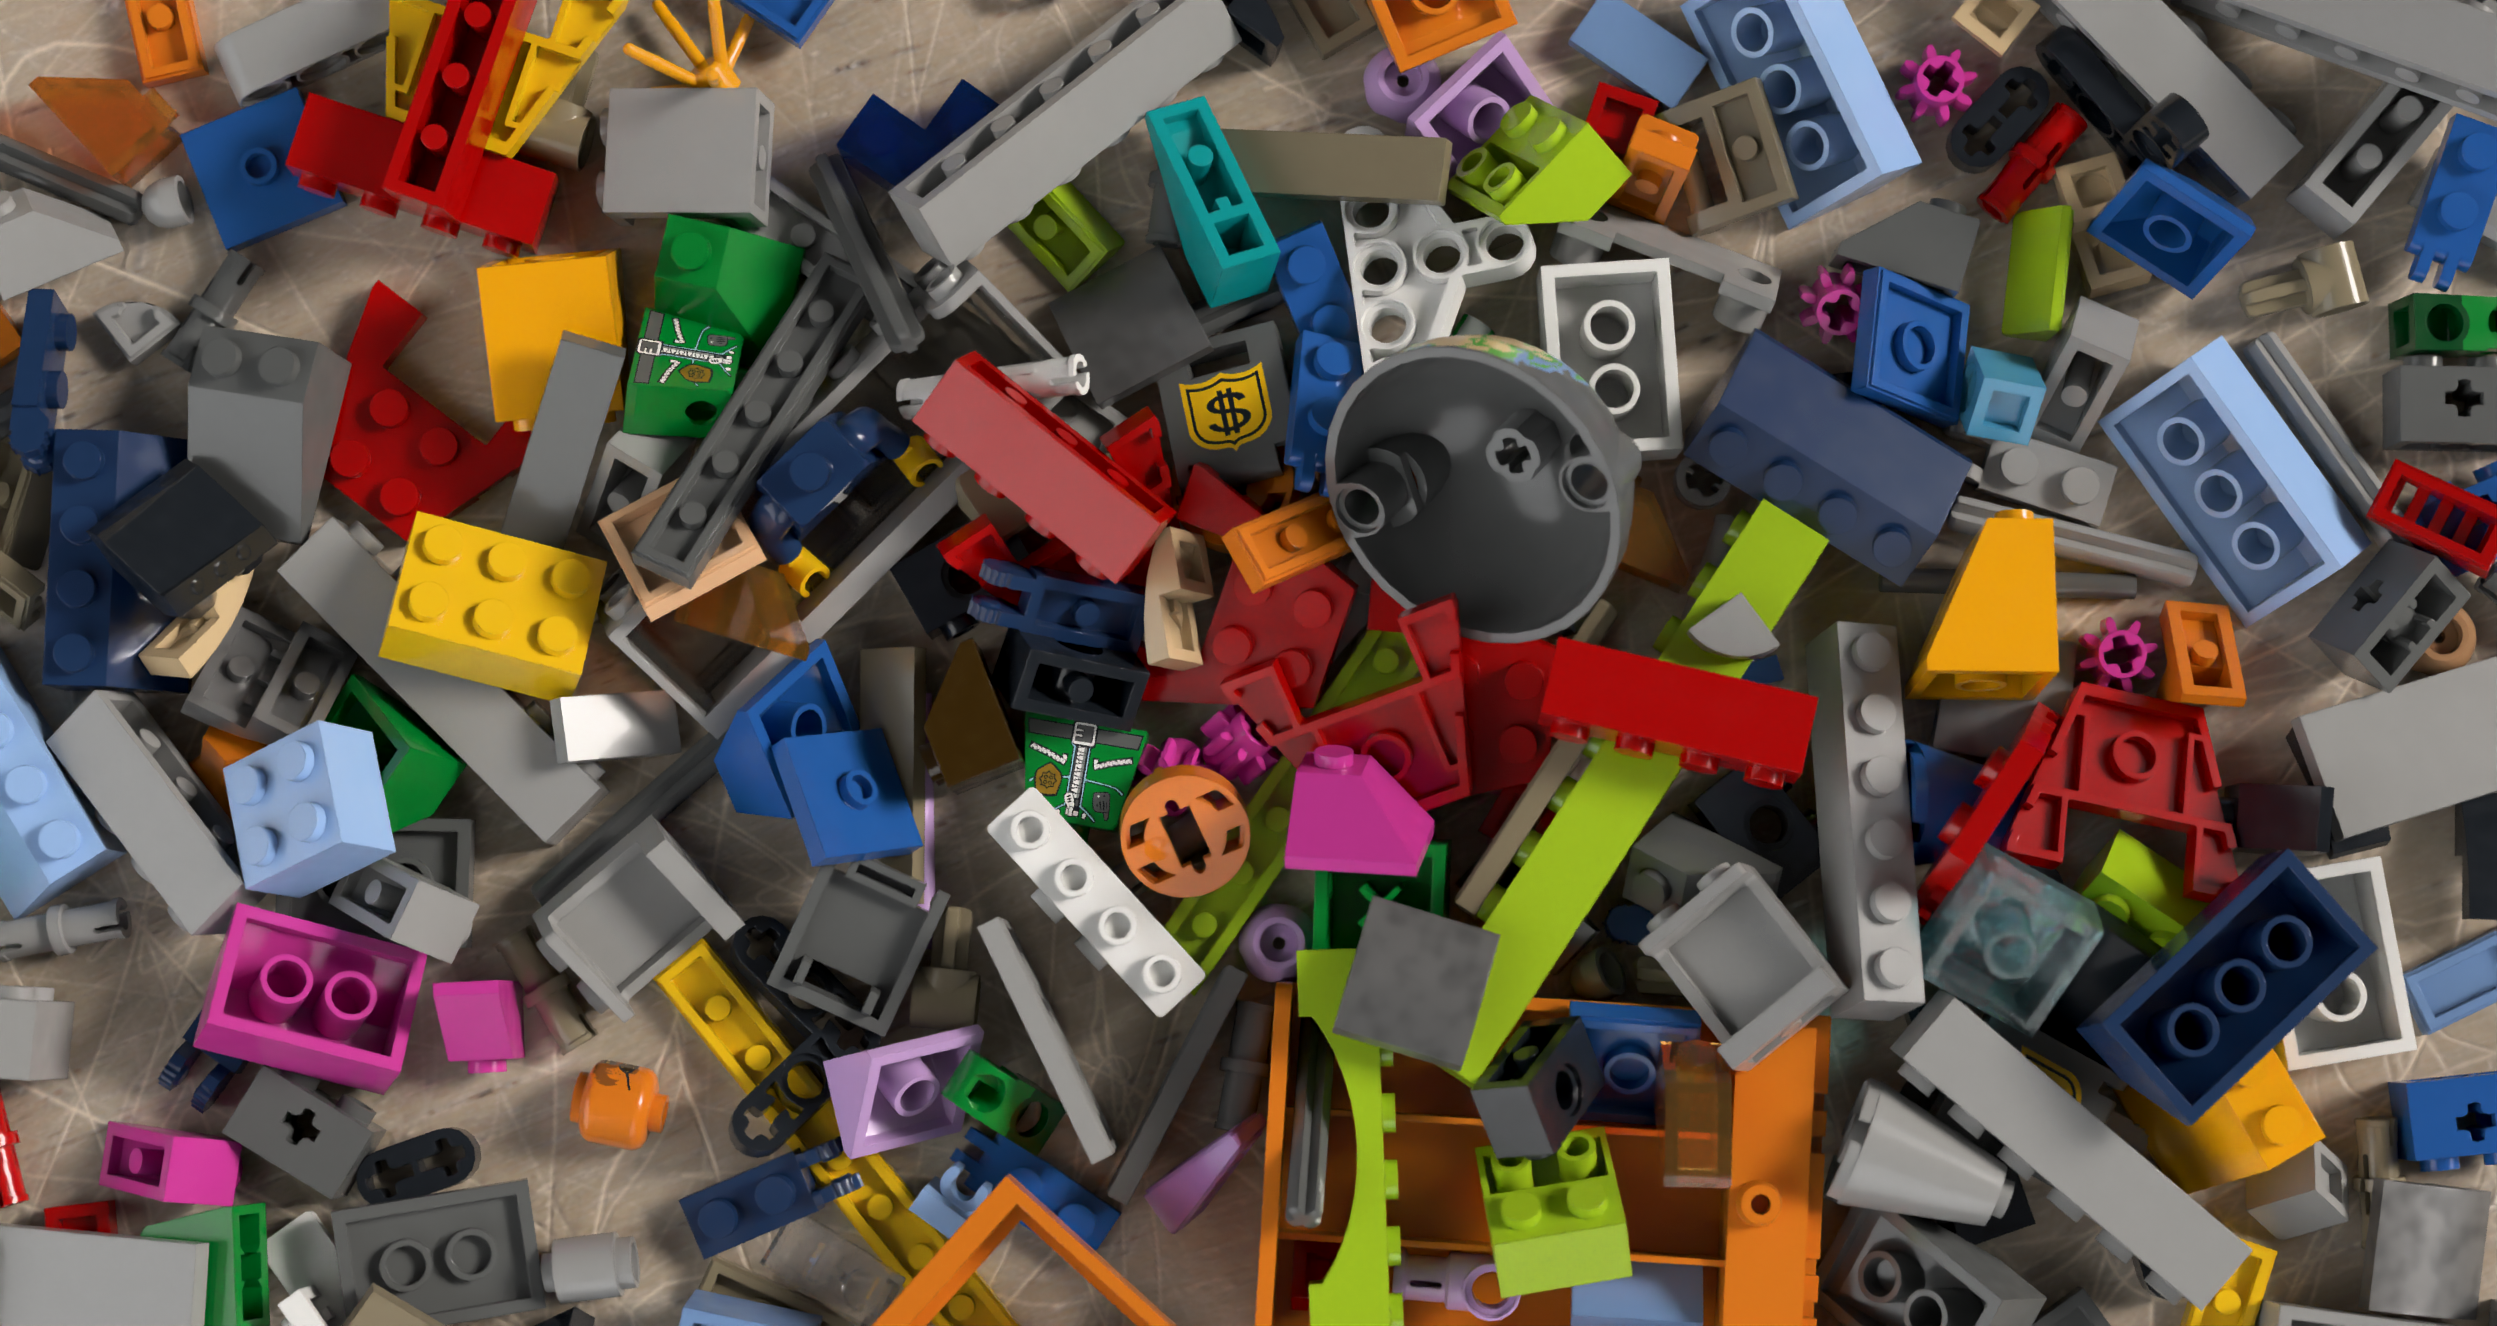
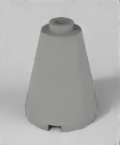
[1823,1077,2015,1226]

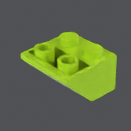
[1447,95,1632,225]
[2033,828,2210,953]
[1475,1126,1632,1298]

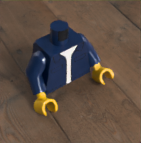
[748,407,943,597]

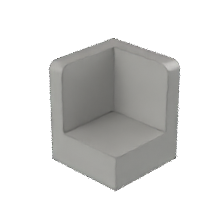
[2245,1141,2349,1240]

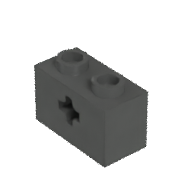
[2382,355,2497,452]
[2308,539,2472,694]
[222,1065,387,1200]

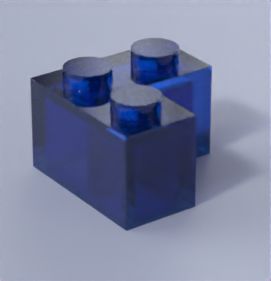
[836,79,1000,192]

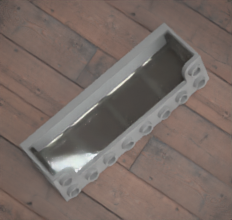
[596,257,1079,740]

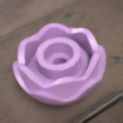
[1363,47,1442,123]
[1238,904,1313,983]

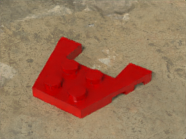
[324,280,531,542]
[936,406,1181,605]
[1137,462,1359,708]
[1367,577,1556,796]
[1220,592,1473,811]
[1998,682,2238,903]
[1916,701,2060,925]

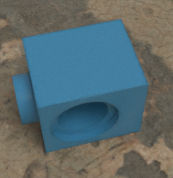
[1959,346,2047,446]

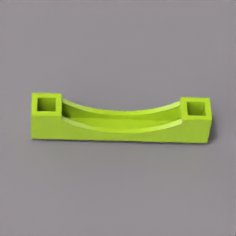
[1296,948,1404,1326]

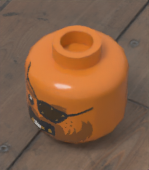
[570,1060,670,1151]

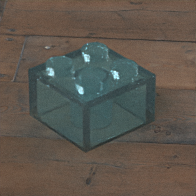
[1920,843,2104,1038]

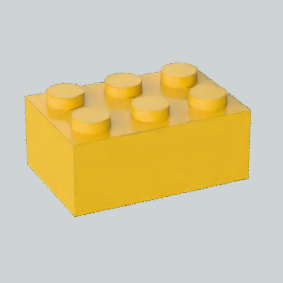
[378,511,607,701]

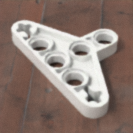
[1340,126,1536,373]

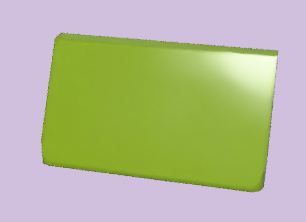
[1007,182,1125,292]
[2001,205,2074,342]

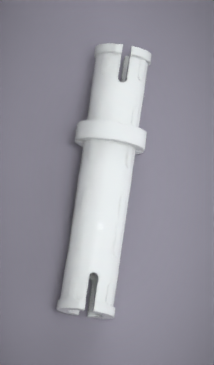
[896,353,1090,420]

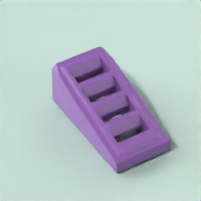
[1144,1112,1267,1234]

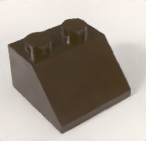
[919,638,1025,795]

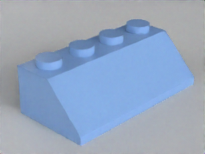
[1680,0,1923,230]
[2097,335,2372,628]
[0,646,127,919]

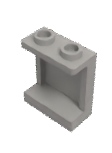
[596,87,775,227]
[532,815,745,1023]
[1638,862,1850,1072]

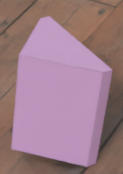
[1404,31,1554,181]
[823,1024,984,1160]

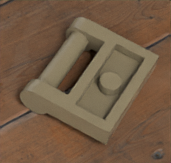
[1655,77,1799,237]

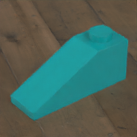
[1145,96,1281,309]

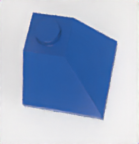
[2086,158,2256,300]
[714,639,860,819]

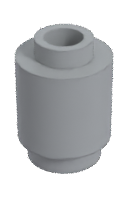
[541,1231,640,1304]

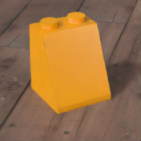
[476,248,630,431]
[1905,509,2059,701]
[2112,1049,2326,1194]

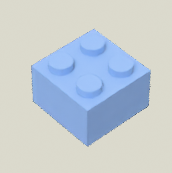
[223,720,396,898]

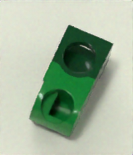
[2388,293,2497,360]
[941,1049,1066,1157]

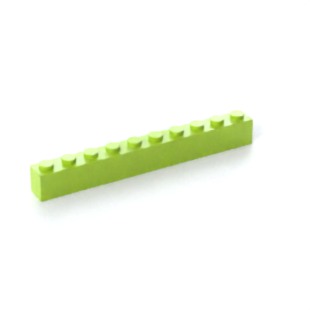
[1435,498,1829,1088]

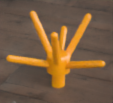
[623,0,755,88]

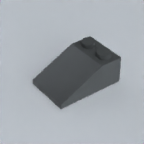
[187,325,352,546]
[1816,1206,2047,1326]

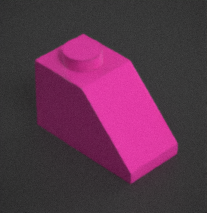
[433,980,525,1074]
[99,1121,243,1206]

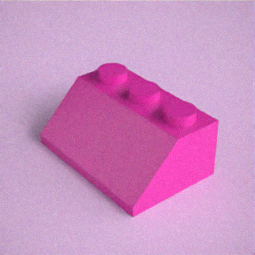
[193,902,427,1095]

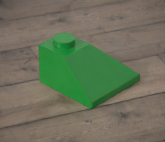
[654,214,806,367]
[324,674,467,833]

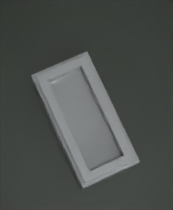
[550,690,682,765]

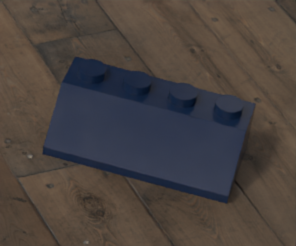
[1683,328,1972,587]
[42,429,192,694]
[2076,848,2378,1126]

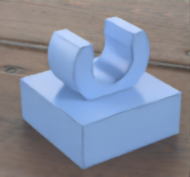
[909,1161,993,1239]

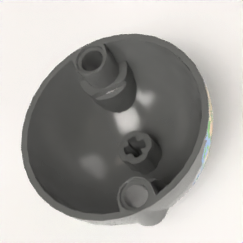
[1325,334,1642,643]

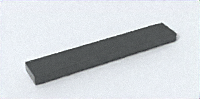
[631,252,870,590]

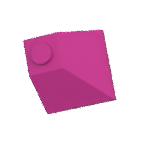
[1285,745,1435,876]

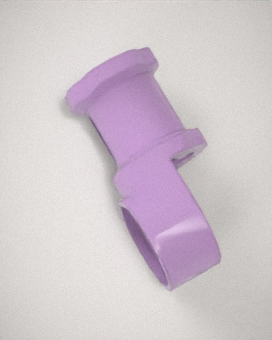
[1392,1247,1521,1321]

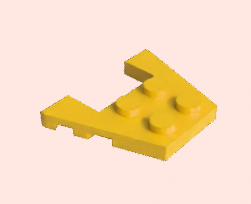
[386,0,629,159]

